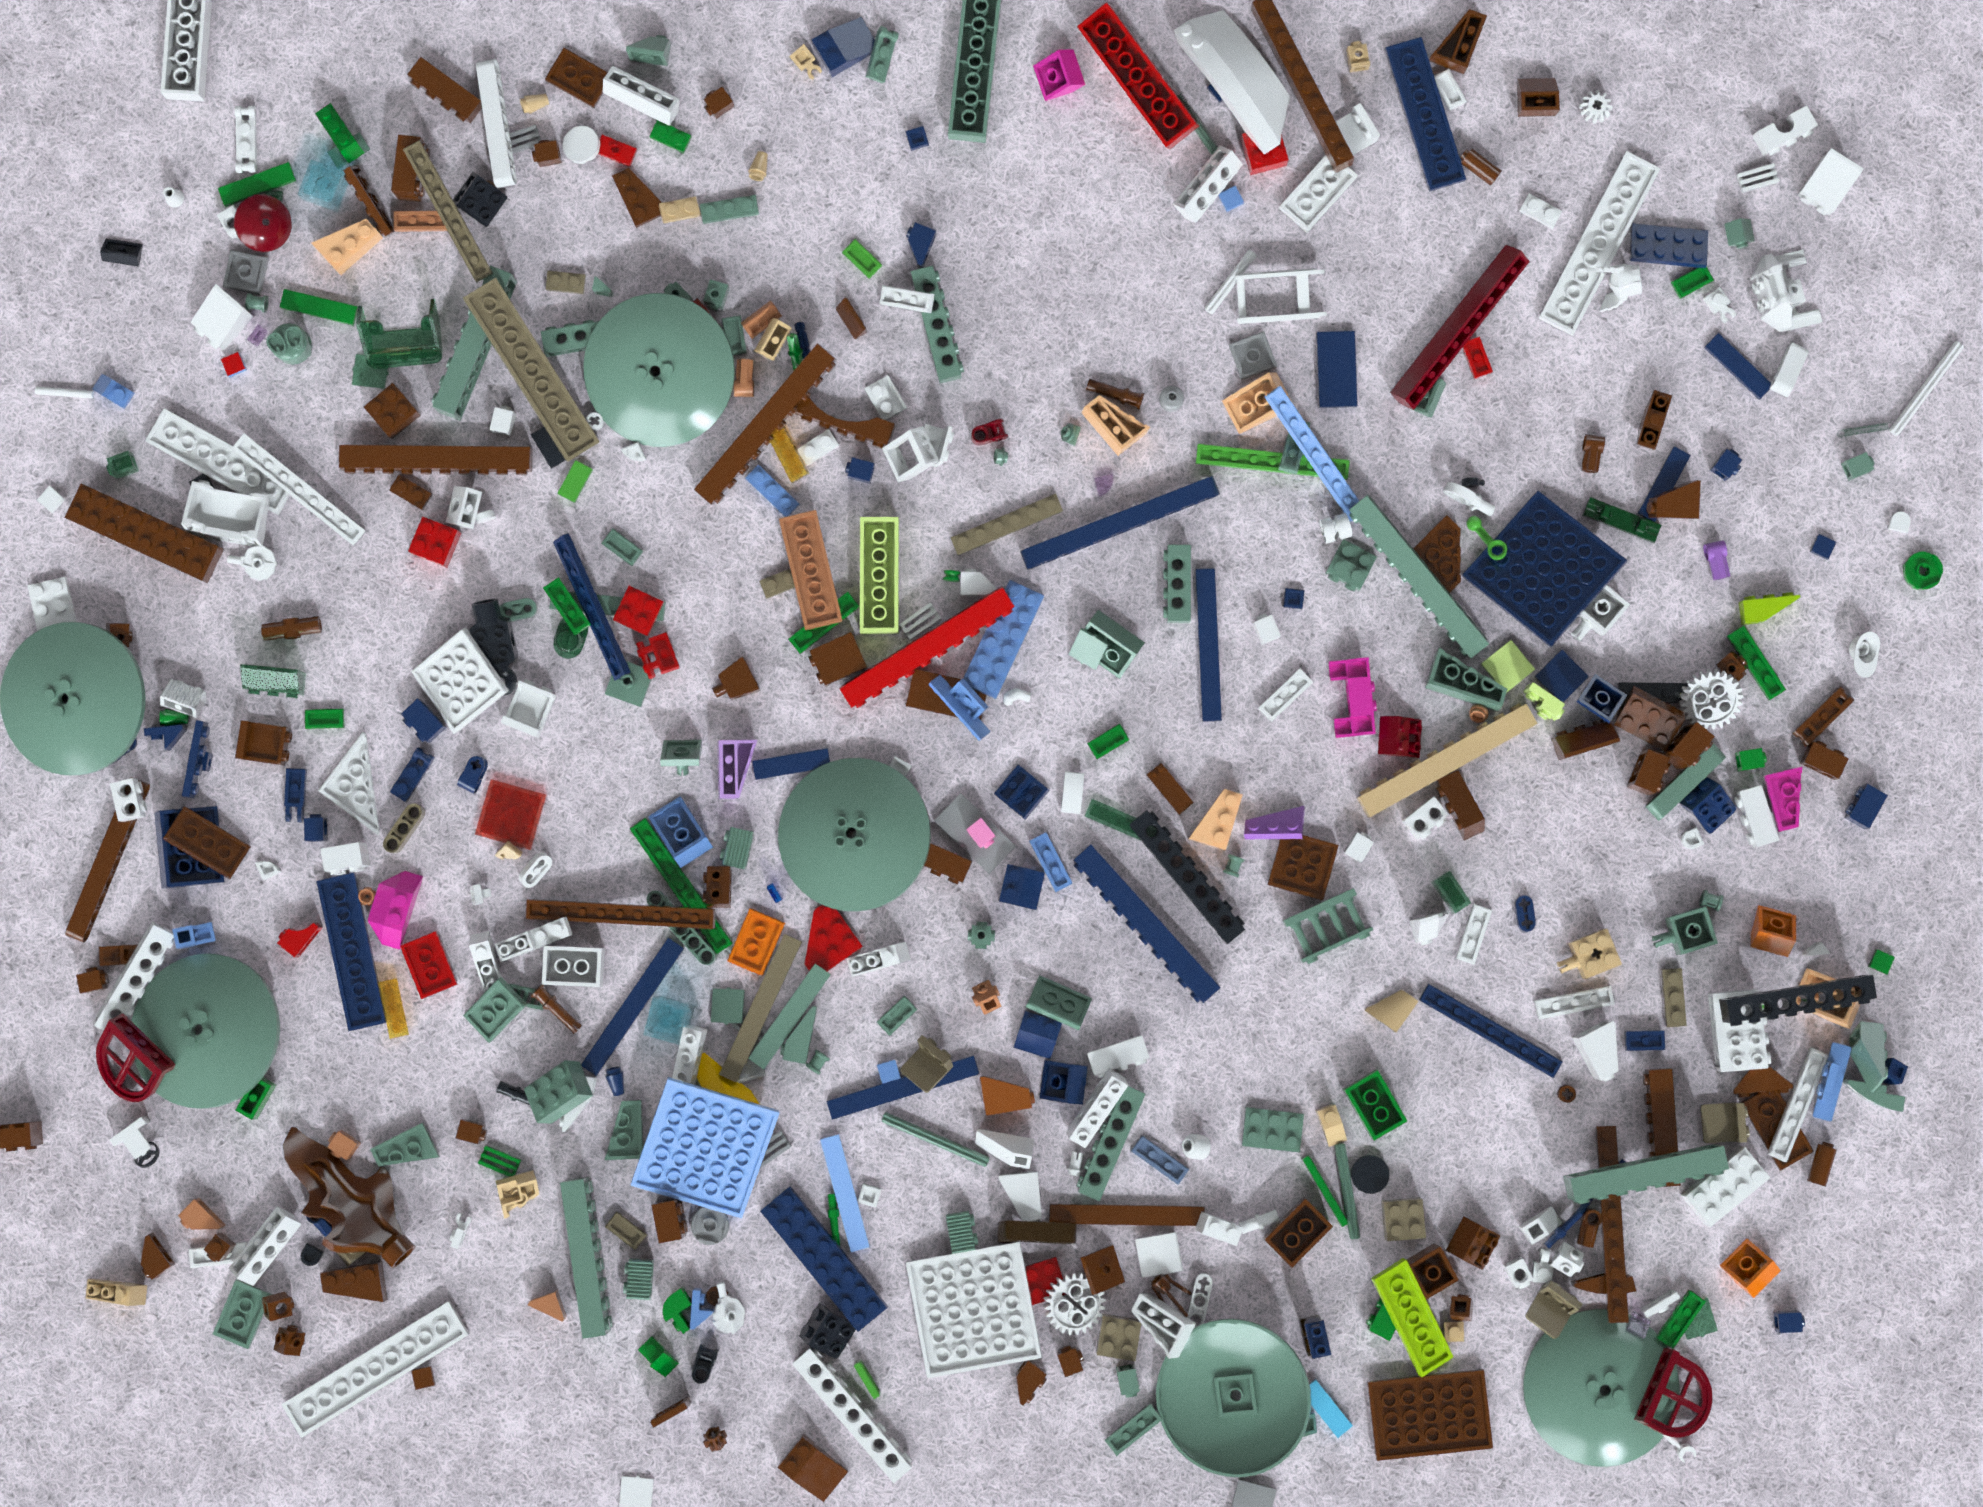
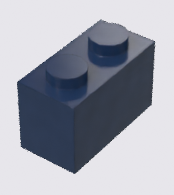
[401,698,447,743]
[1844,784,1888,829]

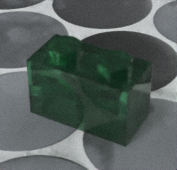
[1431,871,1471,914]

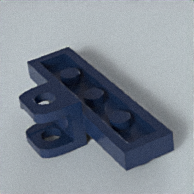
[182,720,213,798]

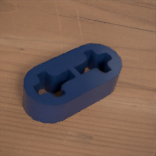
[1515,895,1536,932]

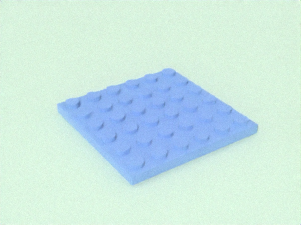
[631,1077,779,1218]

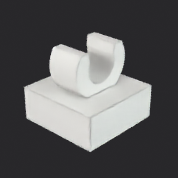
[469,884,491,906]

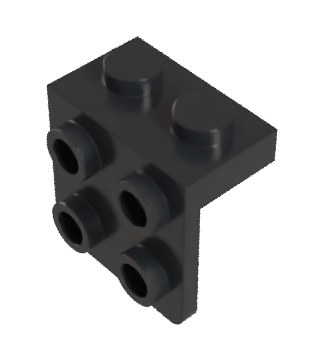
[799,1303,856,1359]

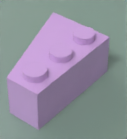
[717,740,757,799]

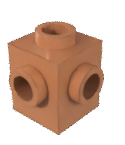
[971,980,1002,1015]

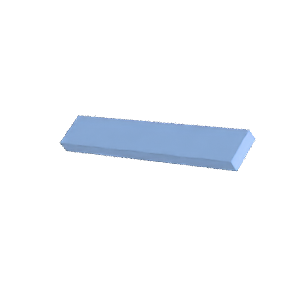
[820,1134,870,1252]

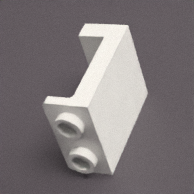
[501,679,556,738]

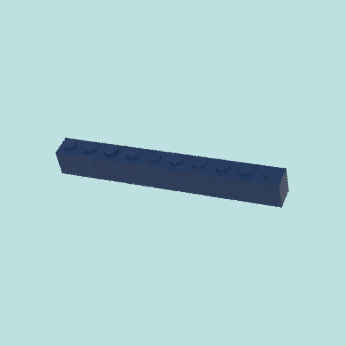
[1073,844,1221,1003]

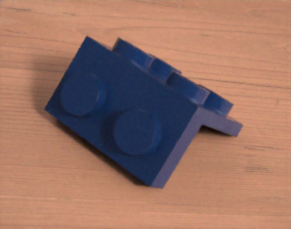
[1679,777,1736,834]

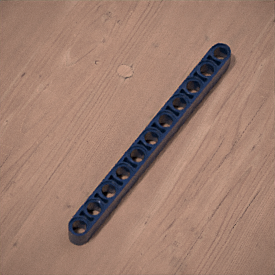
[1020,476,1220,570]

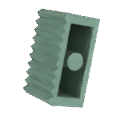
[720,827,754,870]
[946,1210,979,1254]
[623,1258,654,1300]
[1116,1364,1140,1398]

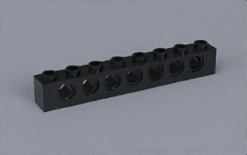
[1128,810,1245,944]
[1719,975,1877,1026]

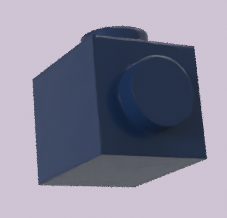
[1710,449,1742,481]

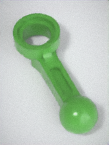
[1466,516,1507,560]

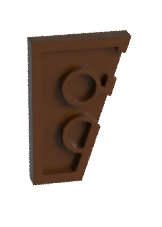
[612,168,662,228]

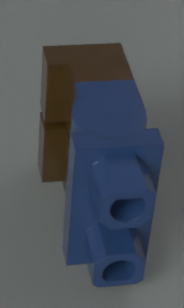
[1300,1315,1331,1359]

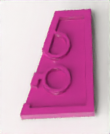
[1763,766,1803,832]

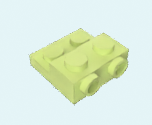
[1523,682,1565,721]

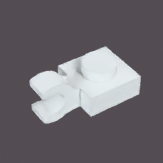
[450,1213,472,1249]
[1532,1248,1553,1283]

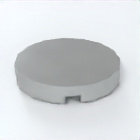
[691,1207,729,1245]

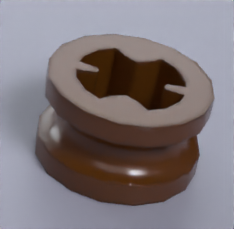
[1557,1085,1576,1103]

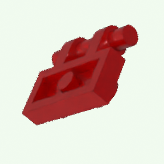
[636,632,680,679]

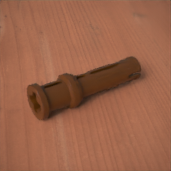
[1086,379,1145,410]
[530,984,582,1034]

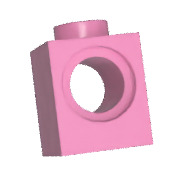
[966,818,996,849]

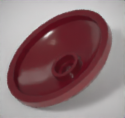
[234,194,292,252]

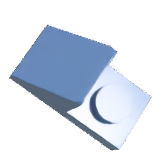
[92,374,135,409]
[690,1288,714,1330]

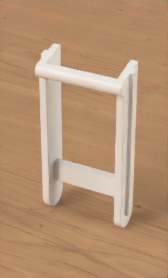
[1235,268,1327,324]

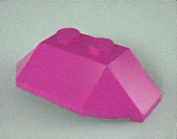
[368,871,423,950]

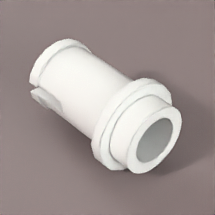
[1067,1151,1084,1177]

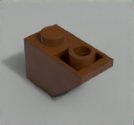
[1016,1360,1047,1406]

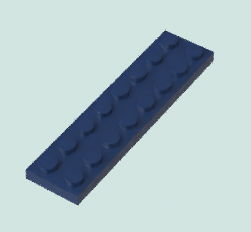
[1385,37,1466,192]
[316,872,388,1032]
[760,1186,889,1332]

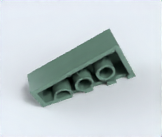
[1425,648,1507,711]

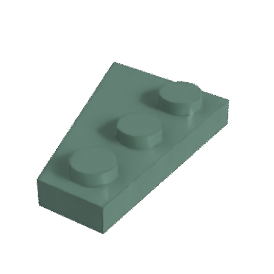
[605,1100,643,1160]
[370,1123,440,1167]

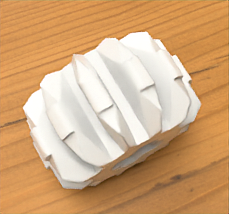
[1579,90,1612,124]

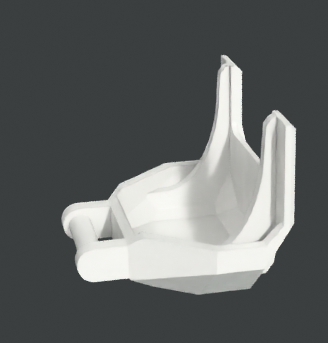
[1750,250,1822,332]

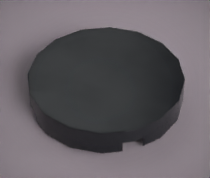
[1351,1155,1390,1194]

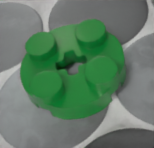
[1903,551,1943,590]

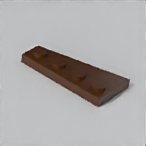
[343,165,395,236]

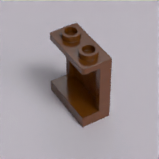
[808,632,868,687]
[235,720,293,766]

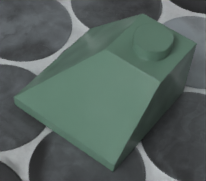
[626,35,671,66]

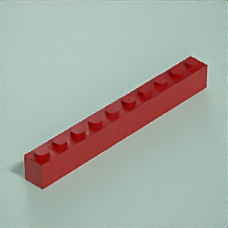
[839,586,1015,708]

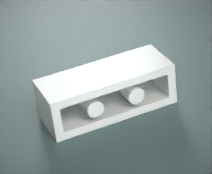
[1734,785,1779,848]
[1087,1035,1149,1078]

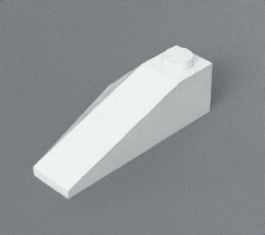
[1409,910,1450,945]

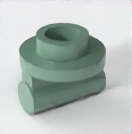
[1061,423,1081,446]

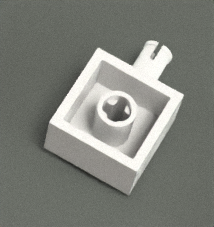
[1571,585,1630,641]

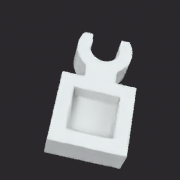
[1703,287,1736,323]

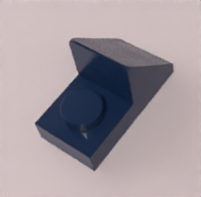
[144,725,187,751]

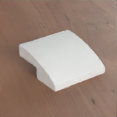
[1135,1232,1183,1278]

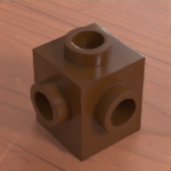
[106,623,133,647]
[1716,651,1748,681]
[273,1325,306,1356]

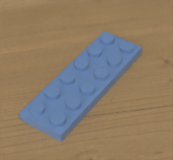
[963,580,1044,699]

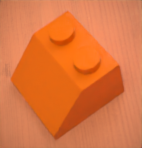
[1750,905,1796,957]
[1720,1238,1781,1298]

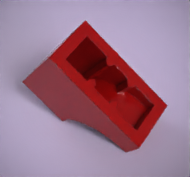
[277,922,323,958]

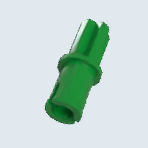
[786,333,803,370]

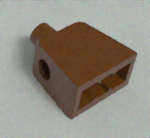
[712,657,761,700]

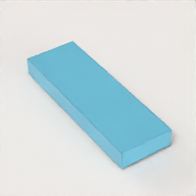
[1310,1379,1353,1438]

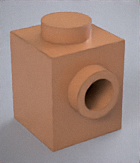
[328,1130,361,1160]

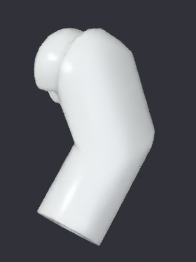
[1003,688,1032,705]

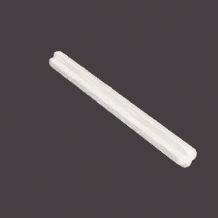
[1889,341,1964,436]

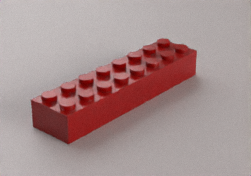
[1077,2,1199,150]

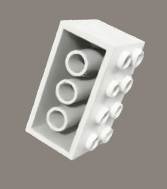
[1708,989,1771,1072]

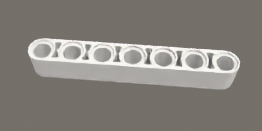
[476,59,517,188]

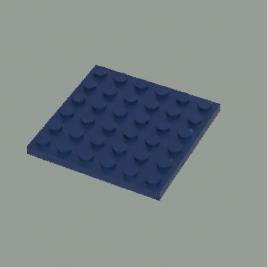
[1462,491,1627,647]

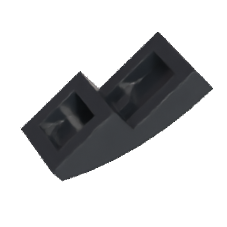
[531,426,565,469]

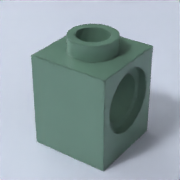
[1841,452,1874,481]

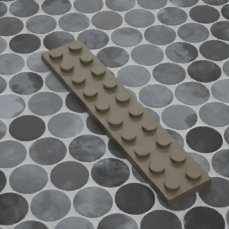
[463,278,600,462]

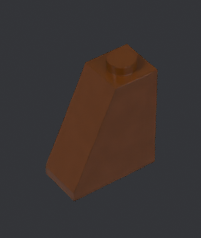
[1647,480,1701,519]

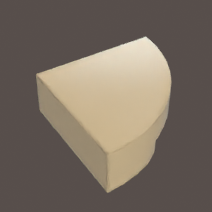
[495,841,523,860]

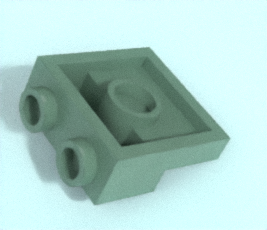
[1325,539,1377,592]

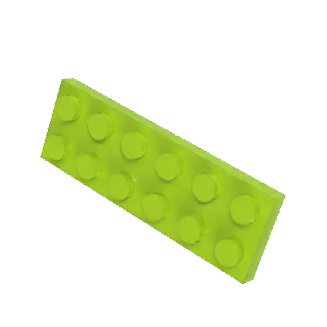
[1371,1258,1453,1377]

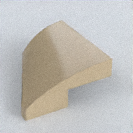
[1365,990,1419,1033]
[495,1170,539,1219]

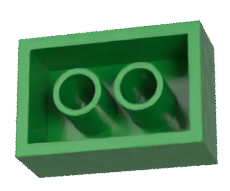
[1342,1070,1407,1141]

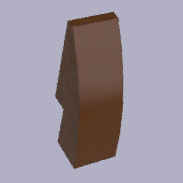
[1571,1273,1637,1294]

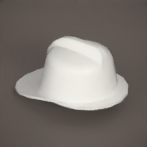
[1849,632,1880,678]

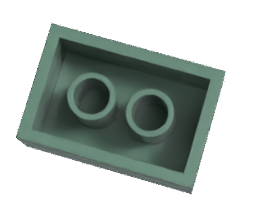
[524,1060,593,1124]

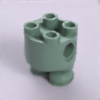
[266,323,312,365]

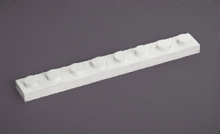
[232,434,366,546]

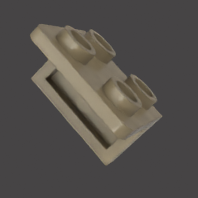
[900,1035,953,1093]
[1700,1102,1750,1143]
[1525,1281,1583,1339]

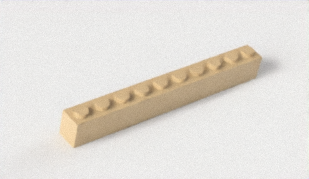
[1357,703,1538,818]

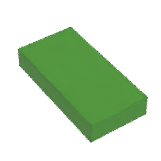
[842,239,882,279]
[557,460,593,503]
[854,1360,881,1399]

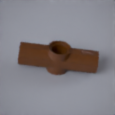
[261,616,322,641]

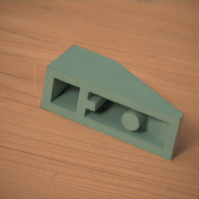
[780,1006,817,1064]

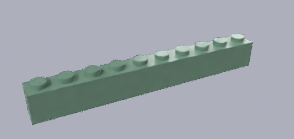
[1349,494,1490,658]

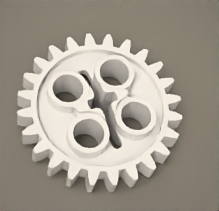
[1679,669,1743,730]
[1043,1271,1106,1335]

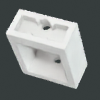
[882,426,939,483]

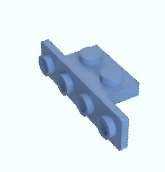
[929,675,990,741]
[1812,1042,1851,1121]

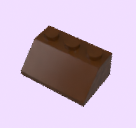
[1552,719,1620,761]

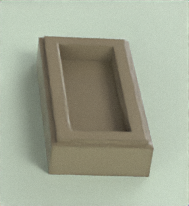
[605,1211,648,1250]

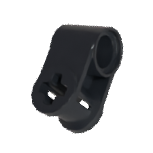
[692,1344,719,1384]

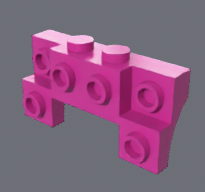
[1328,657,1377,738]

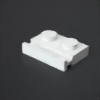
[864,375,907,420]

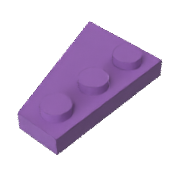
[1244,806,1305,839]

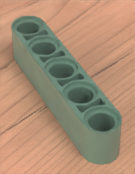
[1645,743,1726,821]
[646,890,717,965]

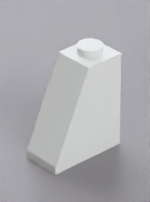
[999,1171,1042,1222]

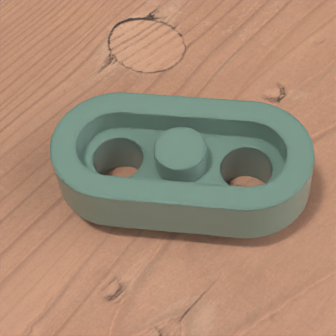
[500,598,537,622]

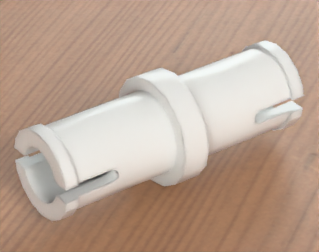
[1239,1210,1279,1234]

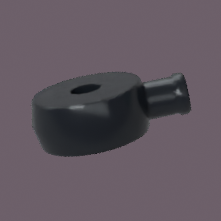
[1461,477,1485,488]

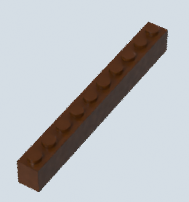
[1251,0,1354,173]
[694,343,837,505]
[339,445,533,476]

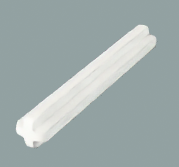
[1205,250,1256,314]

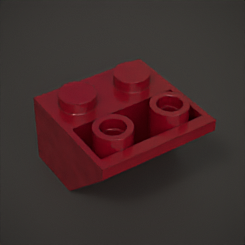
[1378,716,1422,758]

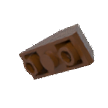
[1637,390,1673,450]
[1733,1066,1793,1097]

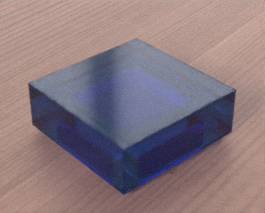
[767,883,783,903]

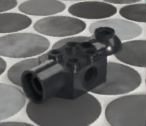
[469,598,519,696]

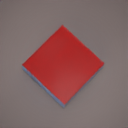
[221,352,247,378]

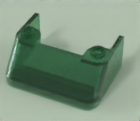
[356,299,443,369]

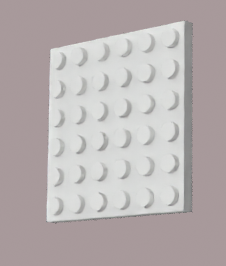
[906,1242,1042,1378]

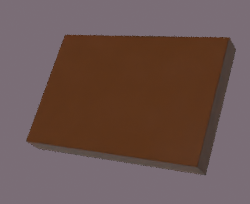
[545,48,608,108]

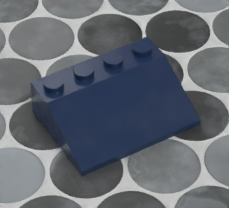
[154,806,225,889]

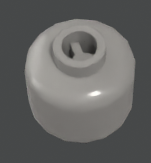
[1159,386,1184,412]

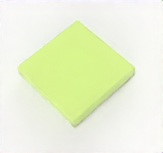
[1481,640,1535,692]

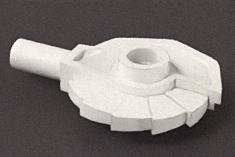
[227,545,277,581]
[712,1282,745,1334]

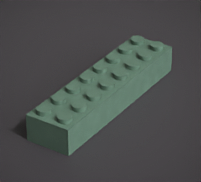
[948,0,1001,143]
[432,265,517,421]
[1563,1144,1729,1204]
[560,1177,613,1339]

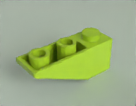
[1739,592,1801,625]

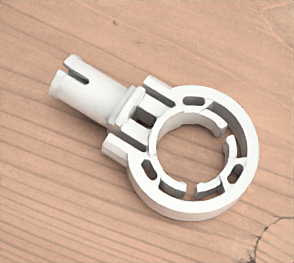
[1443,482,1495,516]

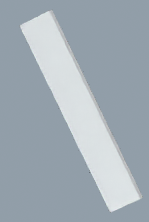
[1767,1047,1828,1162]

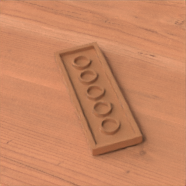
[779,510,843,630]

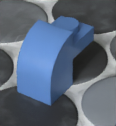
[172,922,216,949]

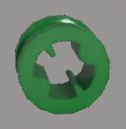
[943,570,961,582]

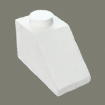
[961,569,997,597]

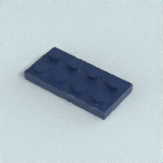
[1630,223,1708,268]

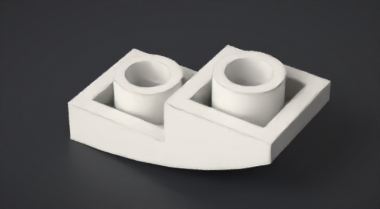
[1061,771,1084,814]

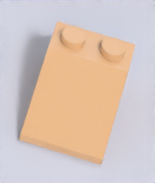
[1222,372,1292,434]
[1796,968,1861,1029]

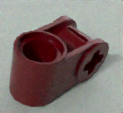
[971,419,1009,446]

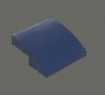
[994,765,1050,820]

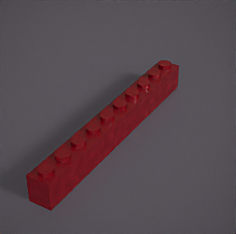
[1390,245,1530,410]

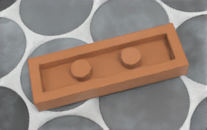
[394,211,447,232]

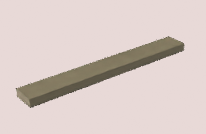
[403,140,493,283]
[719,934,802,1083]

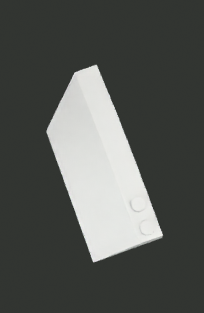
[1174,10,1290,154]

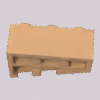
[312,219,383,275]
[1082,395,1150,456]
[1188,789,1243,851]

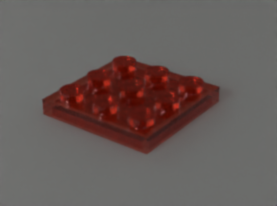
[475,779,547,850]

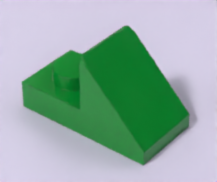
[638,1336,679,1377]

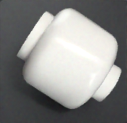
[1182,1134,1211,1160]

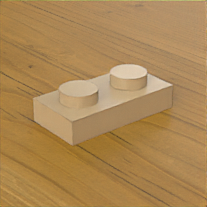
[658,196,701,224]

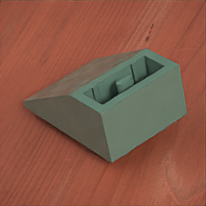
[1849,1021,1888,1092]

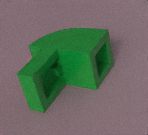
[662,1286,692,1334]

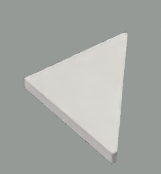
[318,732,380,835]

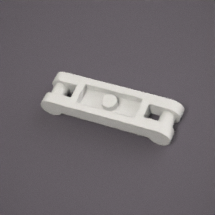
[235,105,257,173]

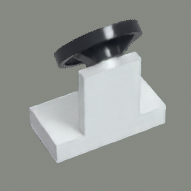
[110,1116,160,1168]

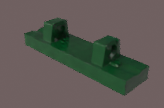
[1582,497,1662,543]

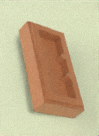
[741,300,782,339]

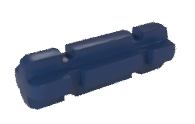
[794,322,811,359]

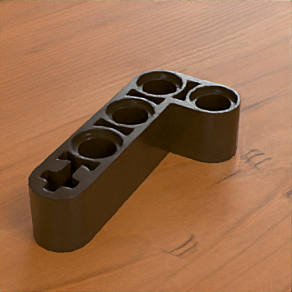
[997,1220,1076,1244]

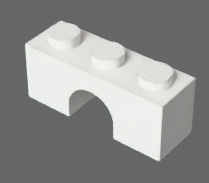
[1753,106,1818,156]

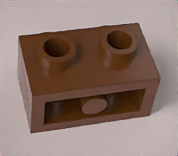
[703,866,732,908]

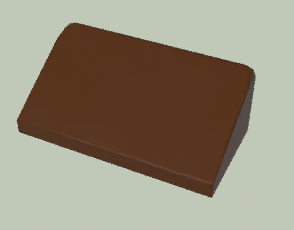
[836,298,867,339]

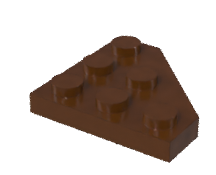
[1413,515,1461,593]

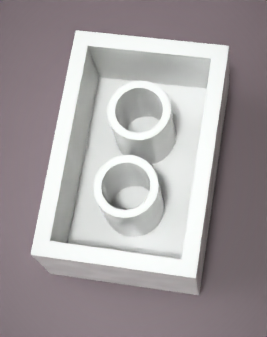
[542,946,605,987]

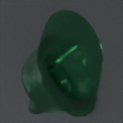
[553,619,589,659]

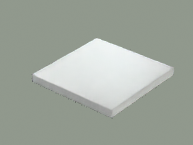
[411,628,509,734]

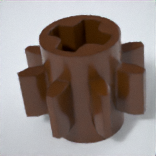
[703,1426,727,1452]

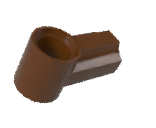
[1581,434,1605,473]
[1576,1207,1602,1248]

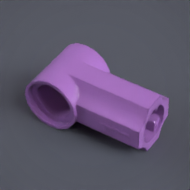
[1703,540,1730,580]

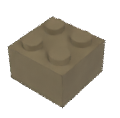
[1381,1197,1426,1241]
[1096,1313,1141,1361]

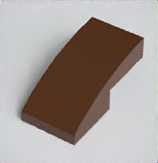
[98,945,138,966]

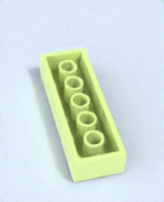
[860,517,899,634]

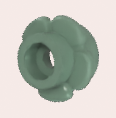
[994,447,1008,466]

